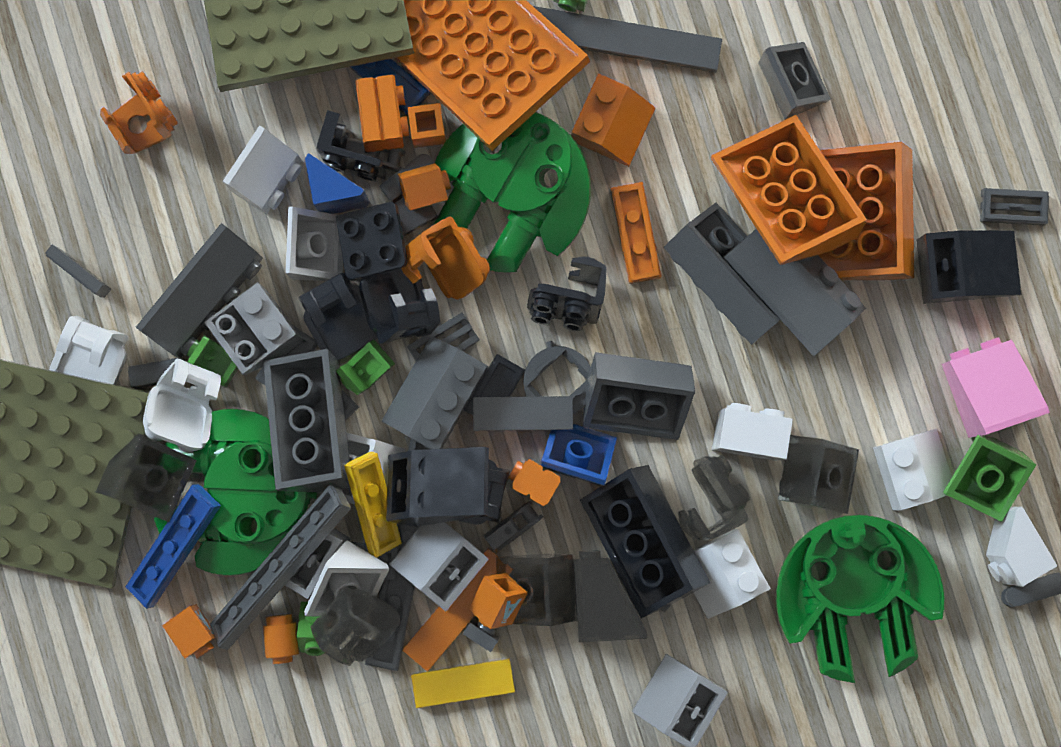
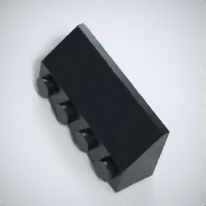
[580,465,710,619]

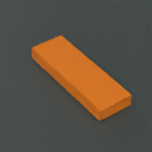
[610,182,662,284]

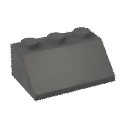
[382,336,488,449]
[582,352,695,440]

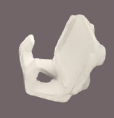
[49,316,128,385]
[143,358,221,453]

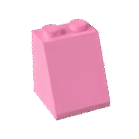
[942,337,1050,438]

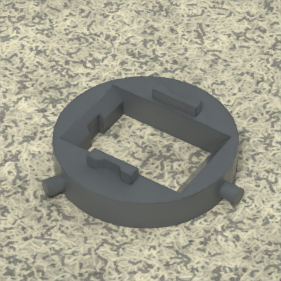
[523,341,591,414]

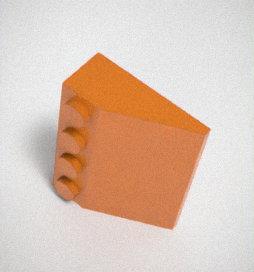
[711,115,867,265]
[819,142,914,280]

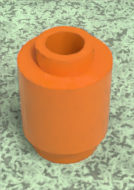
[263,614,299,664]

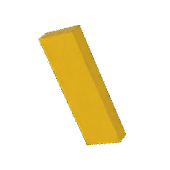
[344,451,402,558]
[411,658,515,708]

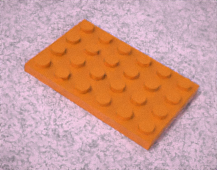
[395,0,590,151]

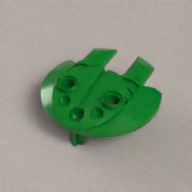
[434,112,591,273]
[151,409,317,575]
[776,515,944,683]

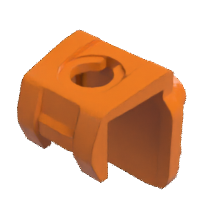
[100,71,178,154]
[401,217,490,300]

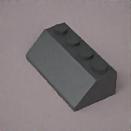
[663,202,780,345]
[136,223,263,358]
[724,229,866,356]
[263,349,350,492]

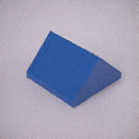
[305,153,370,214]
[540,424,617,486]

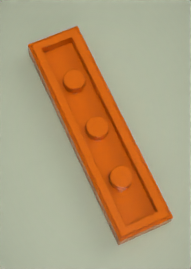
[402,548,514,672]

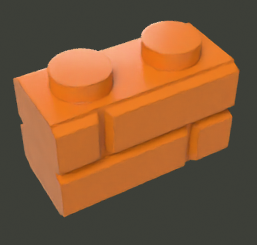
[355,75,409,152]
[508,459,561,507]

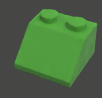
[943,435,1036,522]

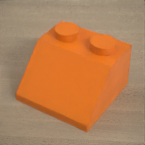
[571,73,656,167]

